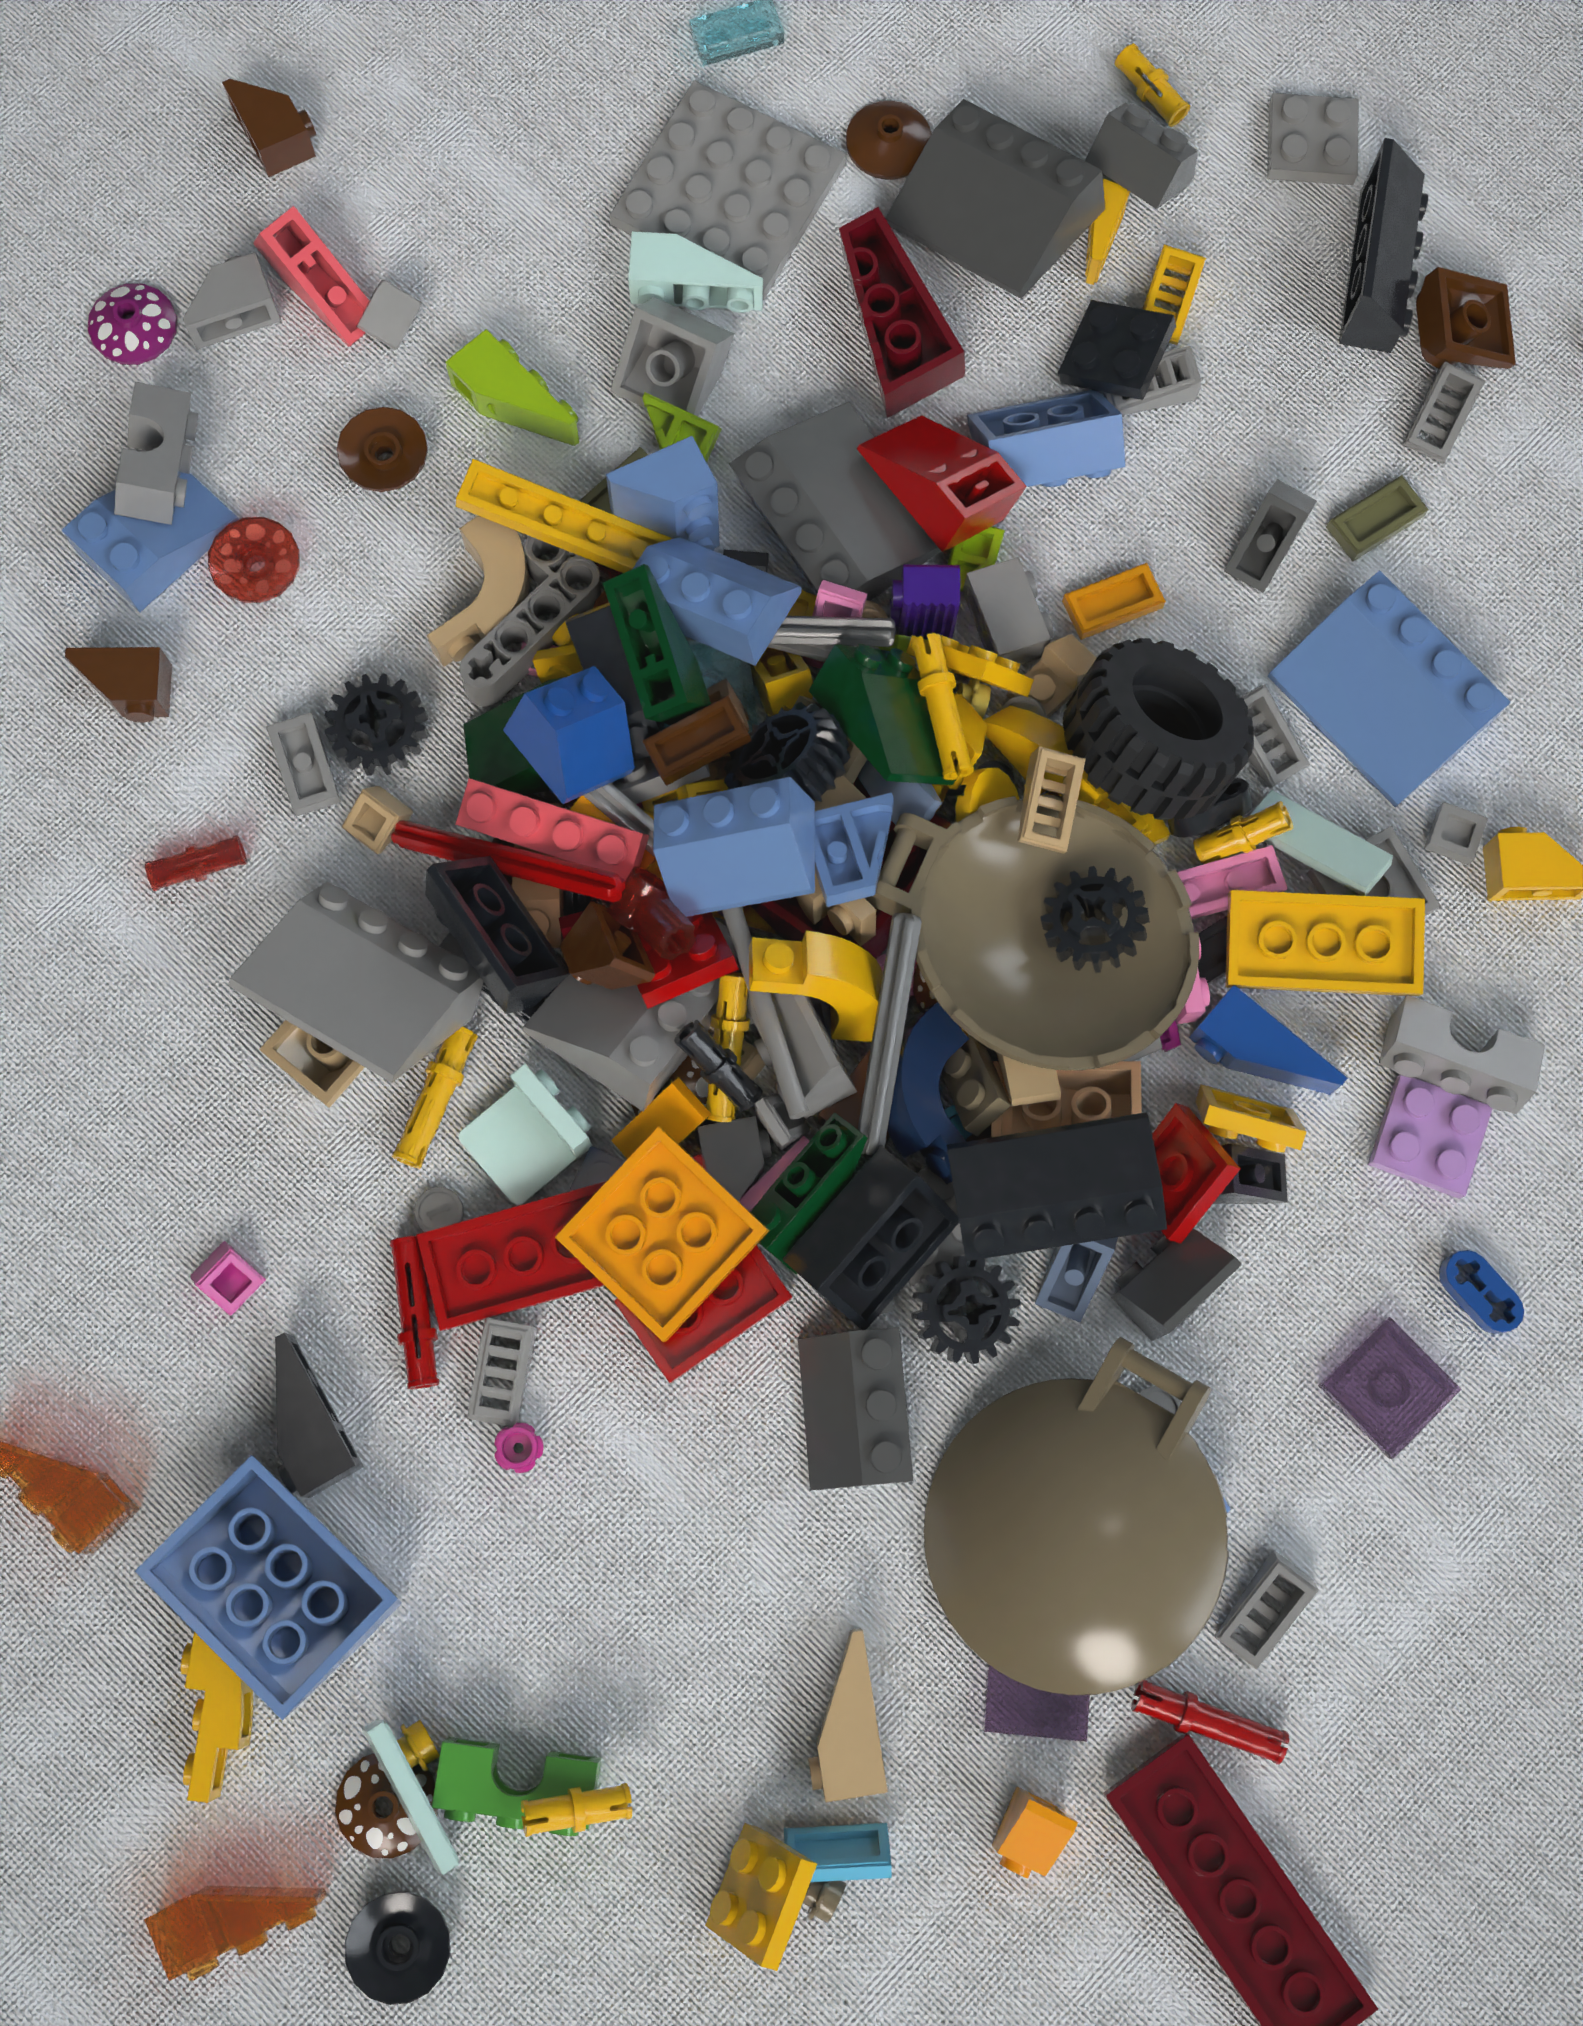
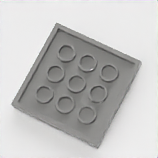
[609,80,846,300]

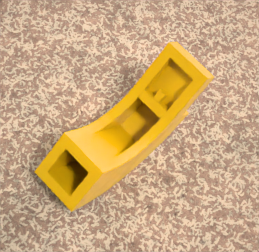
[749,931,883,1042]

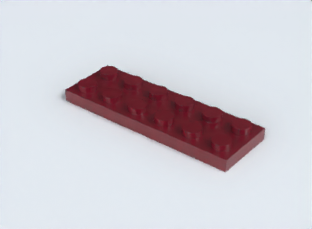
[1102,1733,1379,2026]

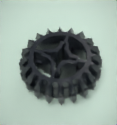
[724,702,851,802]

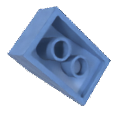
[61,473,240,612]

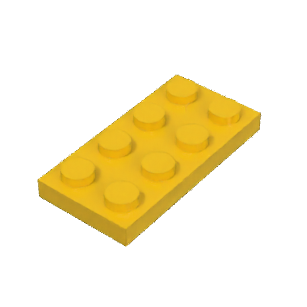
[1225,890,1425,996]

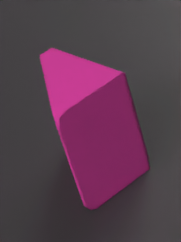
[190,1241,266,1316]

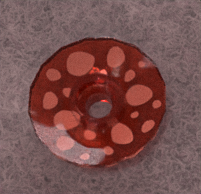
[208,517,300,603]

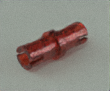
[145,835,247,891]

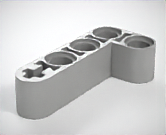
[459,536,601,707]

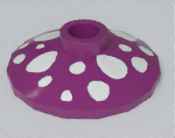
[88,283,177,365]

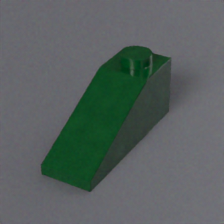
[603,564,711,724]

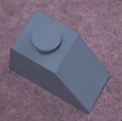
[1035,1237,1118,1322]

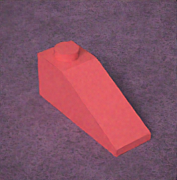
[253,206,369,347]

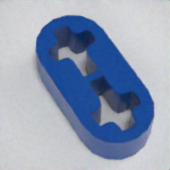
[1439,1250,1524,1334]

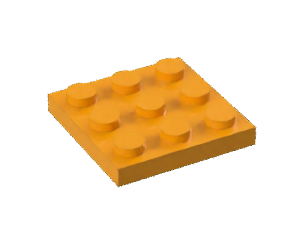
[555,1126,770,1342]

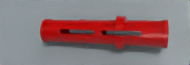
[390,1236,439,1390]
[1131,1680,1289,1765]

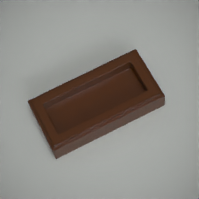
[643,695,752,786]

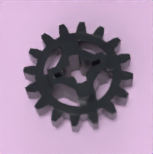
[324,673,429,776]
[1040,866,1150,973]
[911,1255,1021,1364]

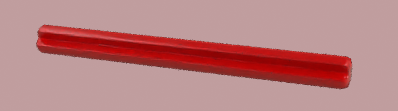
[391,820,626,902]

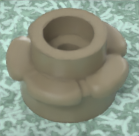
[803,1881,846,1923]

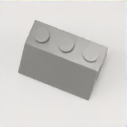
[746,938,857,1119]

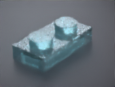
[689,0,784,66]

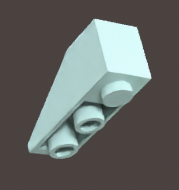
[628,231,763,313]

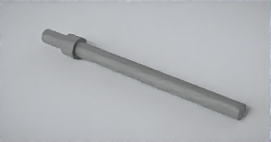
[722,907,809,1119]

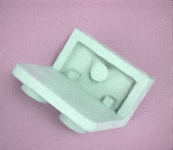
[459,1064,592,1206]

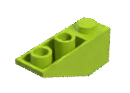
[445,329,579,446]

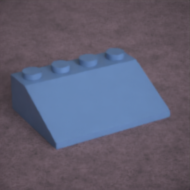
[1268,570,1511,808]
[135,1455,402,1720]

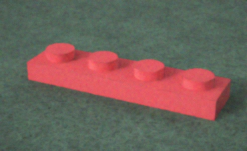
[455,778,649,882]

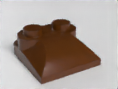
[1416,267,1516,369]

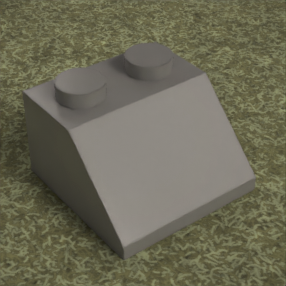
[610,297,734,416]

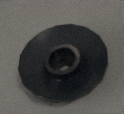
[345,1891,451,2005]

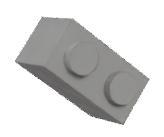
[963,557,1054,664]

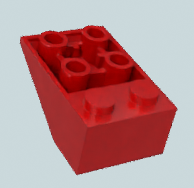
[857,415,1027,552]

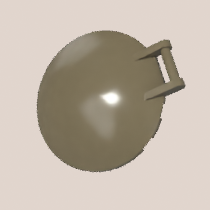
[865,795,1199,1070]
[924,1337,1229,1695]

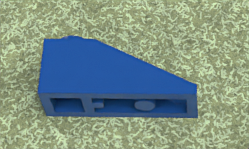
[1189,985,1348,1095]

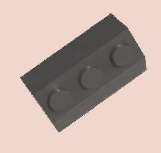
[798,1327,913,1491]

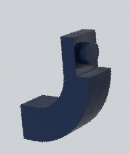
[887,1001,969,1184]

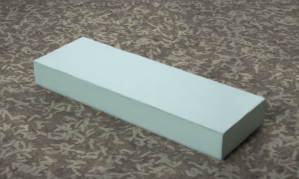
[1250,789,1393,896]
[362,1719,460,1875]

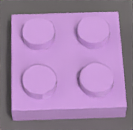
[1368,1074,1493,1199]

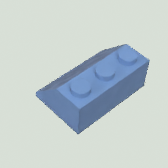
[967,390,1126,487]
[606,436,720,551]
[633,537,802,666]
[653,777,815,918]

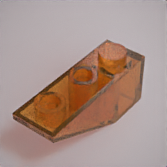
[0,1438,140,1554]
[144,1886,328,1982]

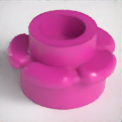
[494,1423,544,1473]

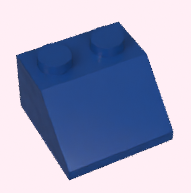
[503,666,635,804]

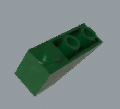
[750,1112,868,1275]

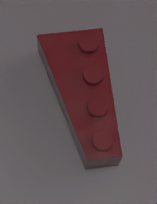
[839,207,965,418]

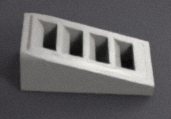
[1103,346,1201,416]
[1403,362,1485,464]
[1239,684,1310,788]
[754,1093,811,1150]
[467,1318,537,1427]
[1215,1550,1319,1670]

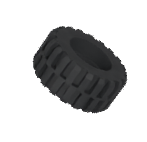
[1063,638,1254,820]

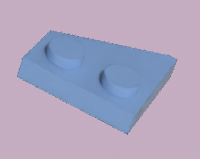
[815,793,894,907]

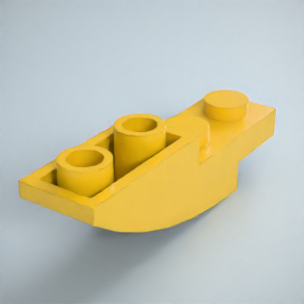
[984,705,1149,833]
[181,1632,253,1803]

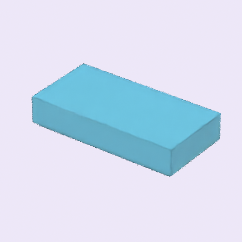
[784,1823,892,1882]

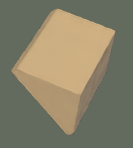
[259,1020,365,1108]

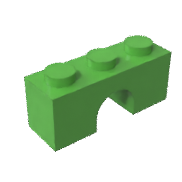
[432,1737,601,1836]

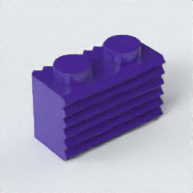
[889,564,960,640]

